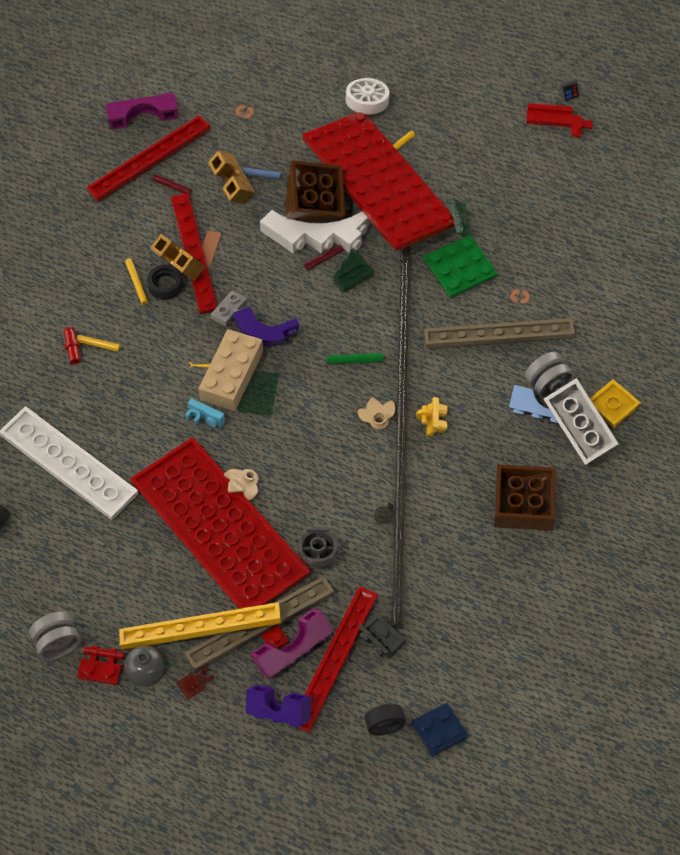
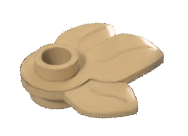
[358,397,395,430]
[224,469,259,501]

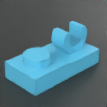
[186,398,225,428]

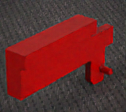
[526,103,593,137]

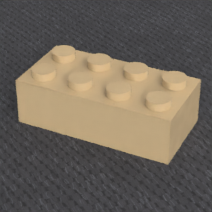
[198,329,264,411]

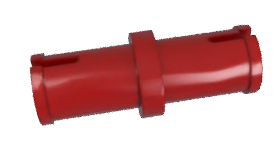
[63,327,81,365]

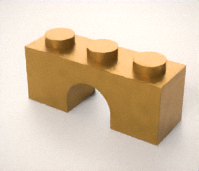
[208,150,255,204]
[150,234,205,281]

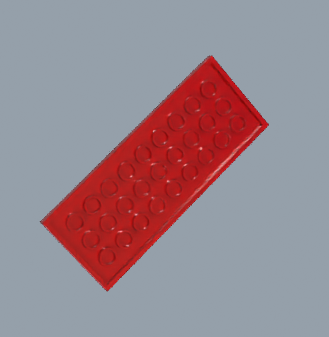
[302,112,458,251]
[130,437,311,609]

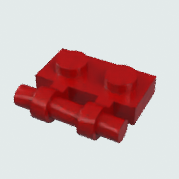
[77,645,125,685]

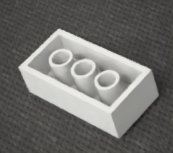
[544,378,619,465]

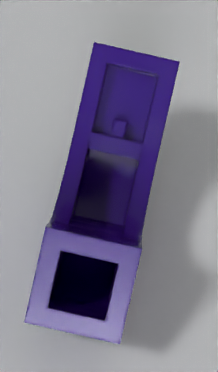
[233,306,300,346]

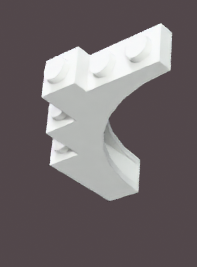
[260,210,372,253]

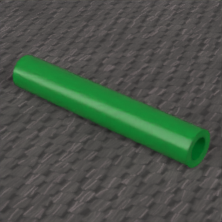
[327,353,383,365]

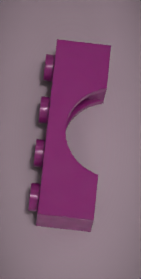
[105,93,179,130]
[250,608,333,678]

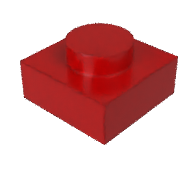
[261,625,289,648]

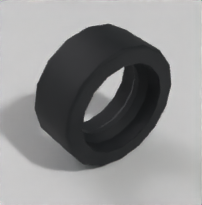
[147,264,183,300]
[365,704,406,736]

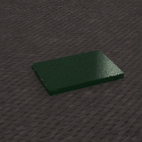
[238,371,279,416]

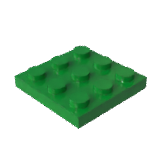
[423,235,498,299]

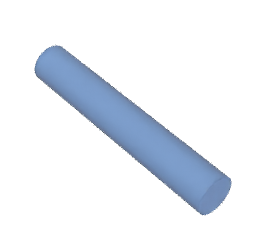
[241,167,281,180]

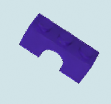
[245,684,311,727]

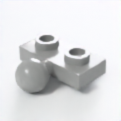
[211,291,247,327]

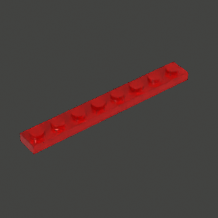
[87,115,211,202]
[171,193,217,315]
[296,586,377,733]

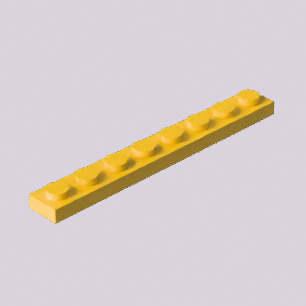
[119,602,281,650]

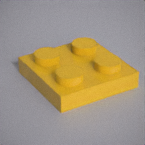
[590,379,641,429]

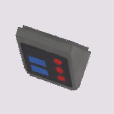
[559,78,580,102]

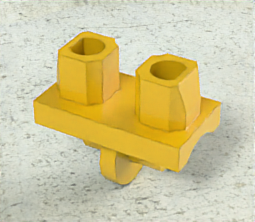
[416,397,447,436]

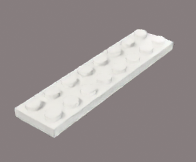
[0,406,138,520]

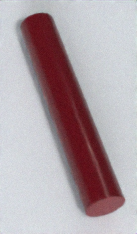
[152,174,192,195]
[304,245,343,271]

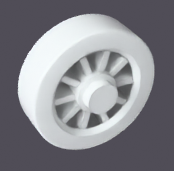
[345,78,390,114]

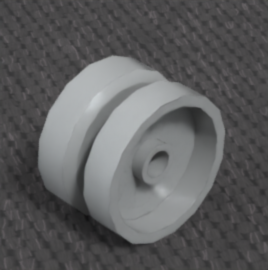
[525,351,575,399]
[29,612,81,661]

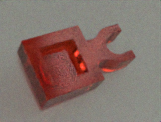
[176,666,214,700]

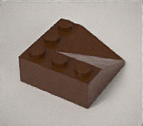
[286,160,345,223]
[494,464,556,531]

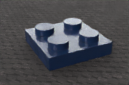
[411,703,468,757]

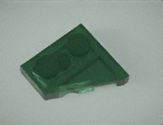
[447,198,470,237]
[333,248,374,293]

